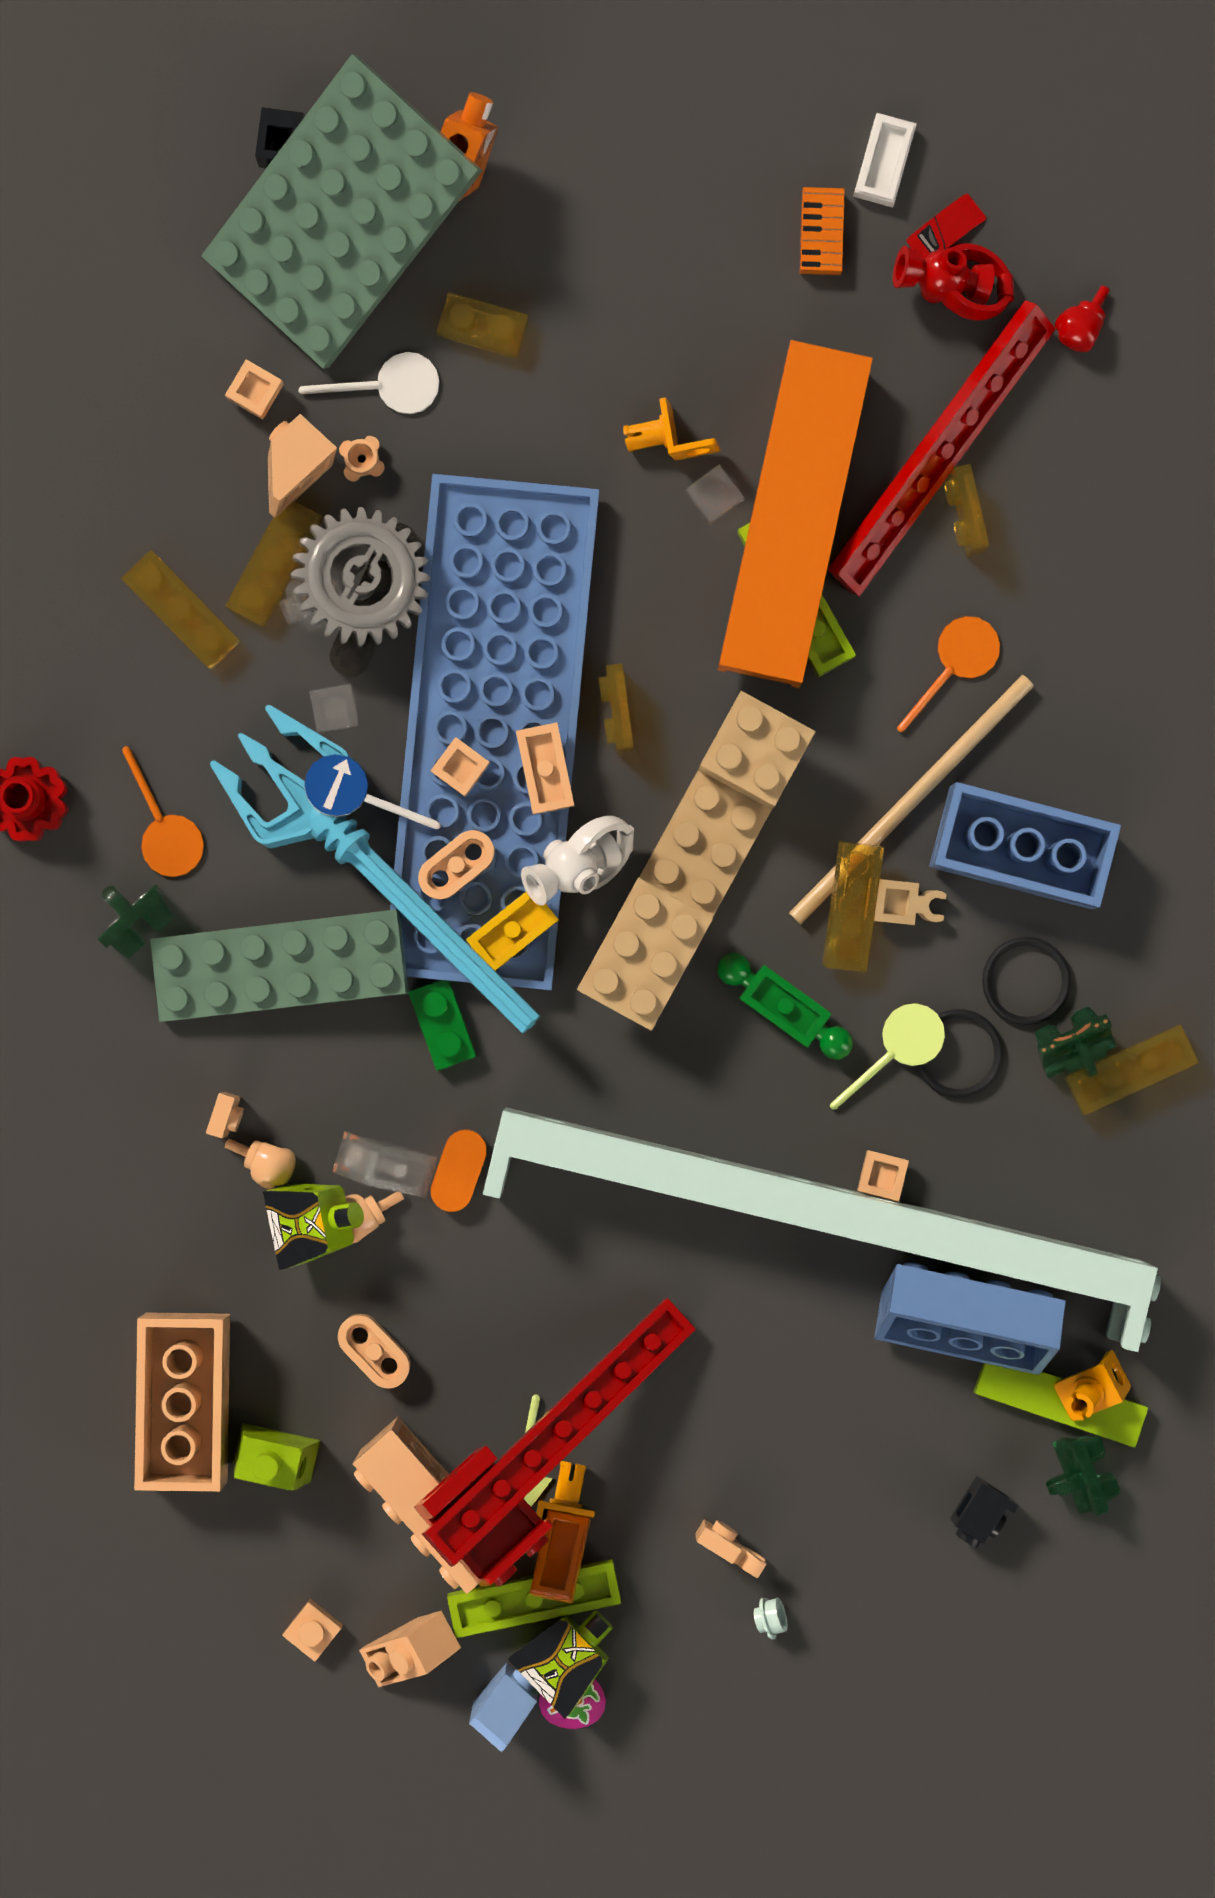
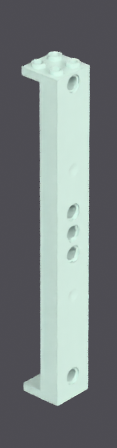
[483,1107,1161,1352]

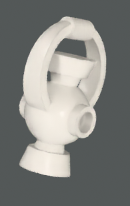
[521,816,634,906]

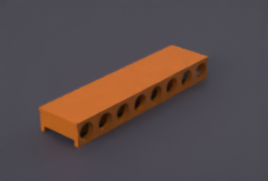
[717,340,873,689]

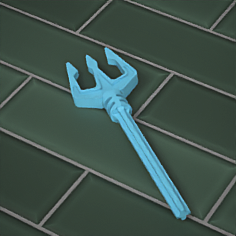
[210,705,540,1034]

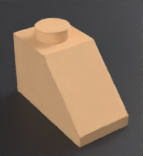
[268,414,337,518]

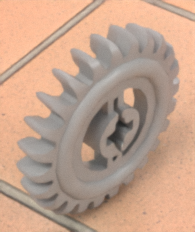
[290,507,431,647]

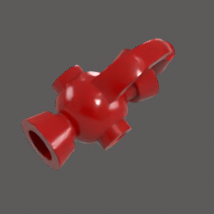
[893,243,1014,320]

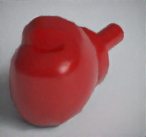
[1054,285,1110,352]

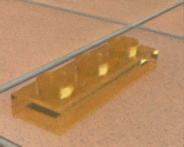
[225,501,323,628]
[121,550,240,670]
[822,841,884,972]
[1064,1025,1199,1116]

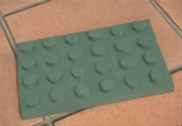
[201,54,483,369]

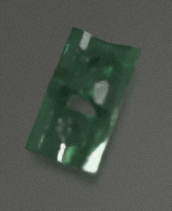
[98,884,174,958]
[1046,1436,1121,1516]

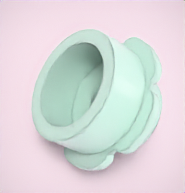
[754,1598,788,1639]

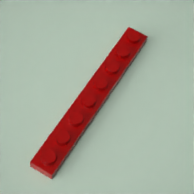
[828,300,1056,597]
[422,1298,696,1567]

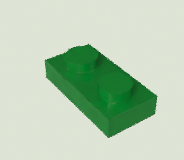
[409,980,477,1071]

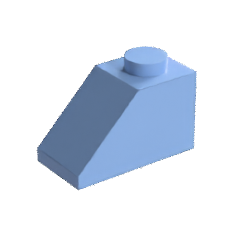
[469,1663,538,1752]

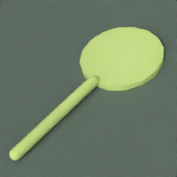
[830,1003,945,1110]

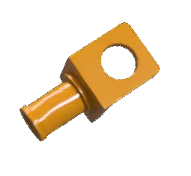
[623,397,721,461]
[1054,1350,1131,1421]
[536,1461,595,1519]

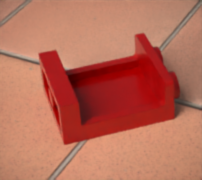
[414,1445,553,1587]

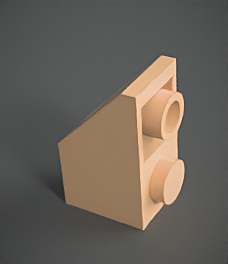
[359,1611,461,1687]

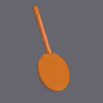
[897,616,1000,733]
[122,746,204,877]

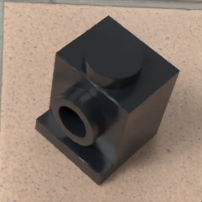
[255,107,305,169]
[950,1476,1019,1548]

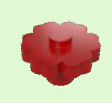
[0,757,69,842]

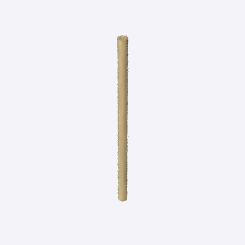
[789,675,1034,925]

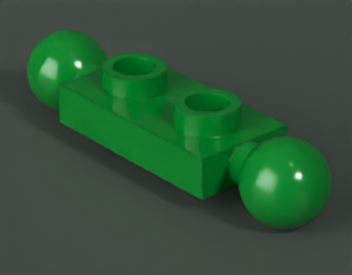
[717,952,853,1060]

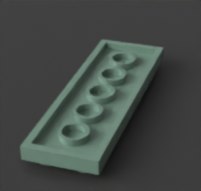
[150,909,409,1022]

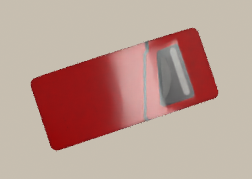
[906,193,986,260]

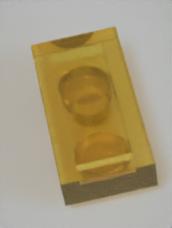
[436,292,529,359]
[945,464,989,557]
[599,663,633,753]

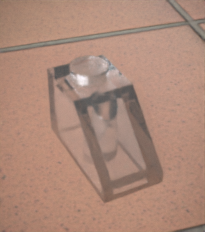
[332,1131,437,1198]

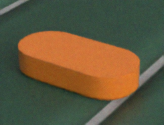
[431,1129,487,1212]

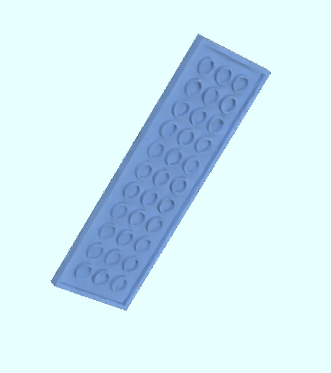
[390,474,599,990]

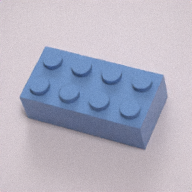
[929,782,1121,909]
[874,1263,1066,1375]

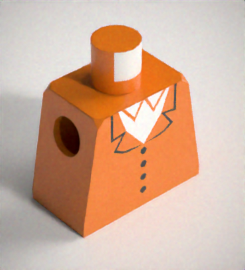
[441,92,498,201]

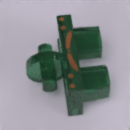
[1035,1006,1116,1079]

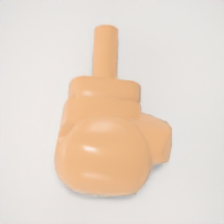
[225,1139,296,1190]
[345,1190,404,1243]

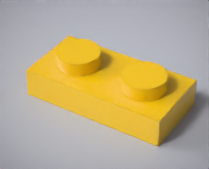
[466,892,559,971]

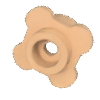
[339,436,385,482]

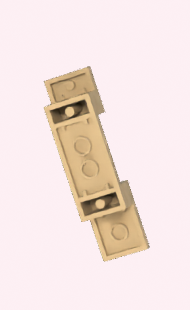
[577,691,816,1031]

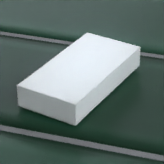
[853,113,917,208]

